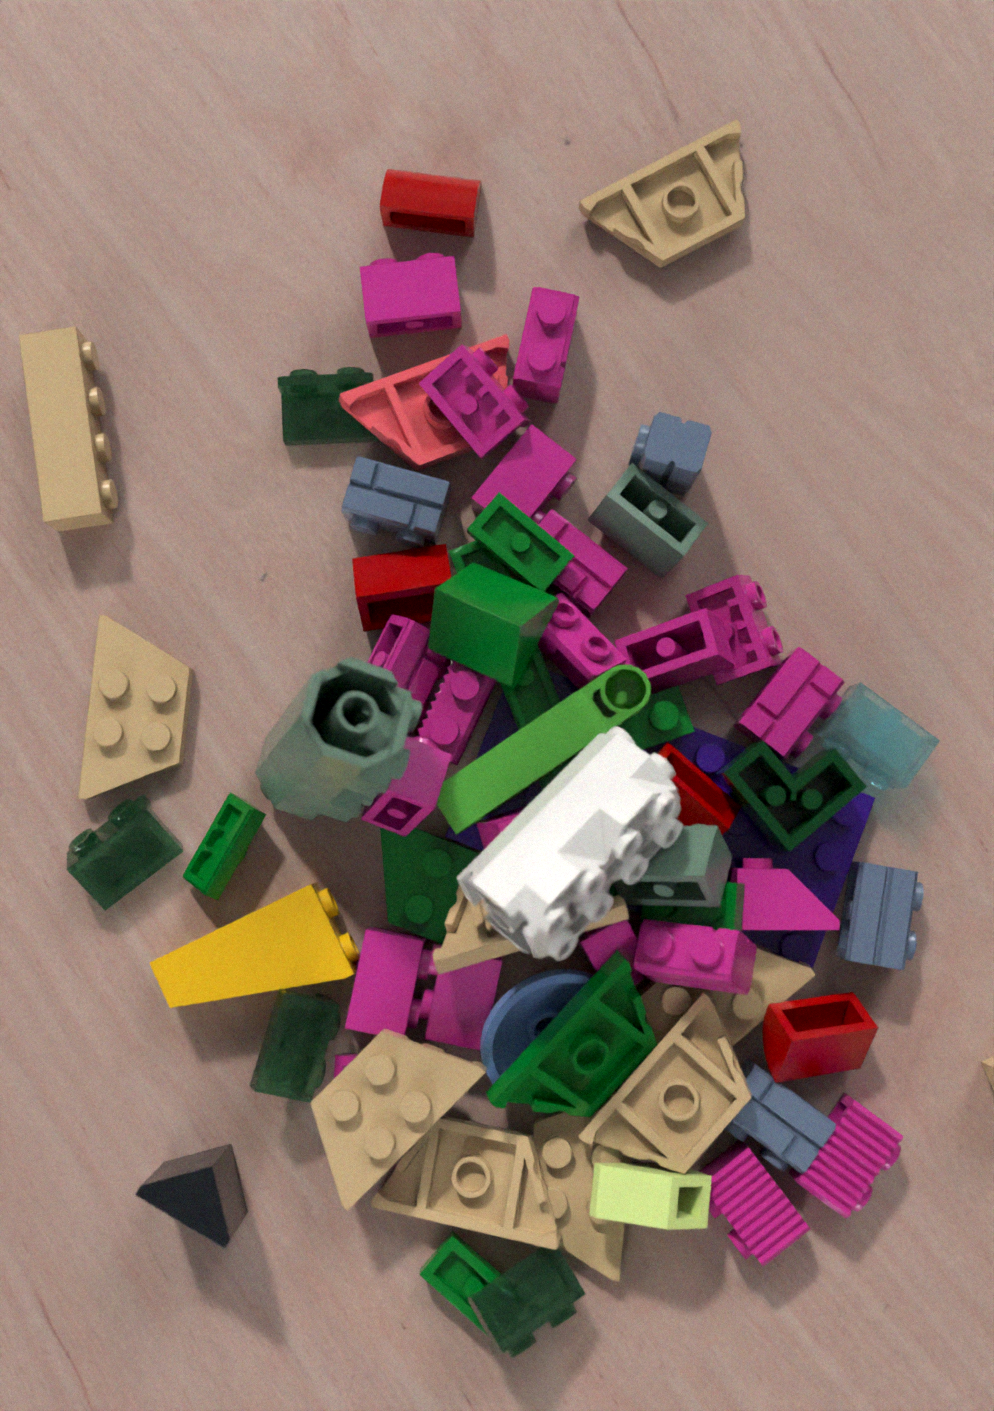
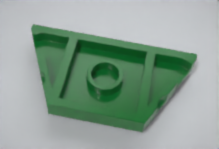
[380,827,480,944]
[486,950,658,1117]

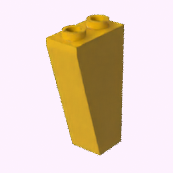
[149,882,360,1008]

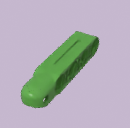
[436,665,651,835]

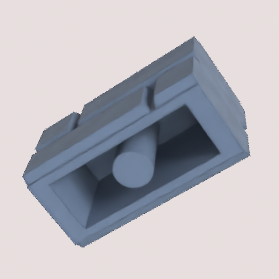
[628,412,712,496]
[341,456,451,548]
[836,861,924,970]
[725,1058,836,1174]

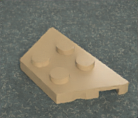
[579,119,745,268]
[78,615,193,800]
[432,884,629,975]
[640,944,816,1047]
[578,991,752,1174]
[310,1028,488,1211]
[532,1085,630,1281]
[371,1115,561,1250]

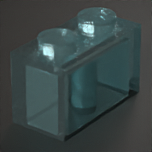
[815,682,940,791]

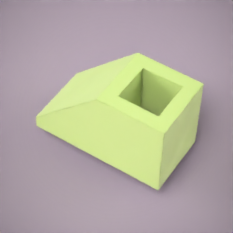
[589,1163,712,1230]

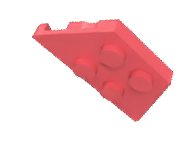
[338,334,509,471]

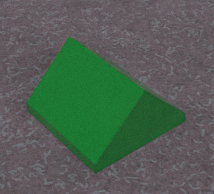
[428,562,560,689]

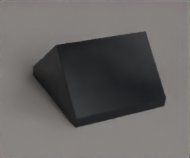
[135,1144,248,1249]

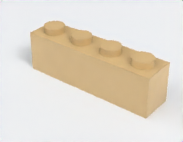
[19,326,118,532]

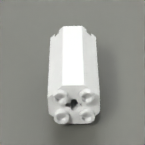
[457,727,683,961]

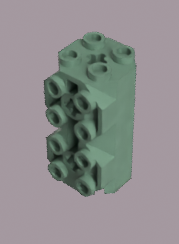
[255,657,422,823]

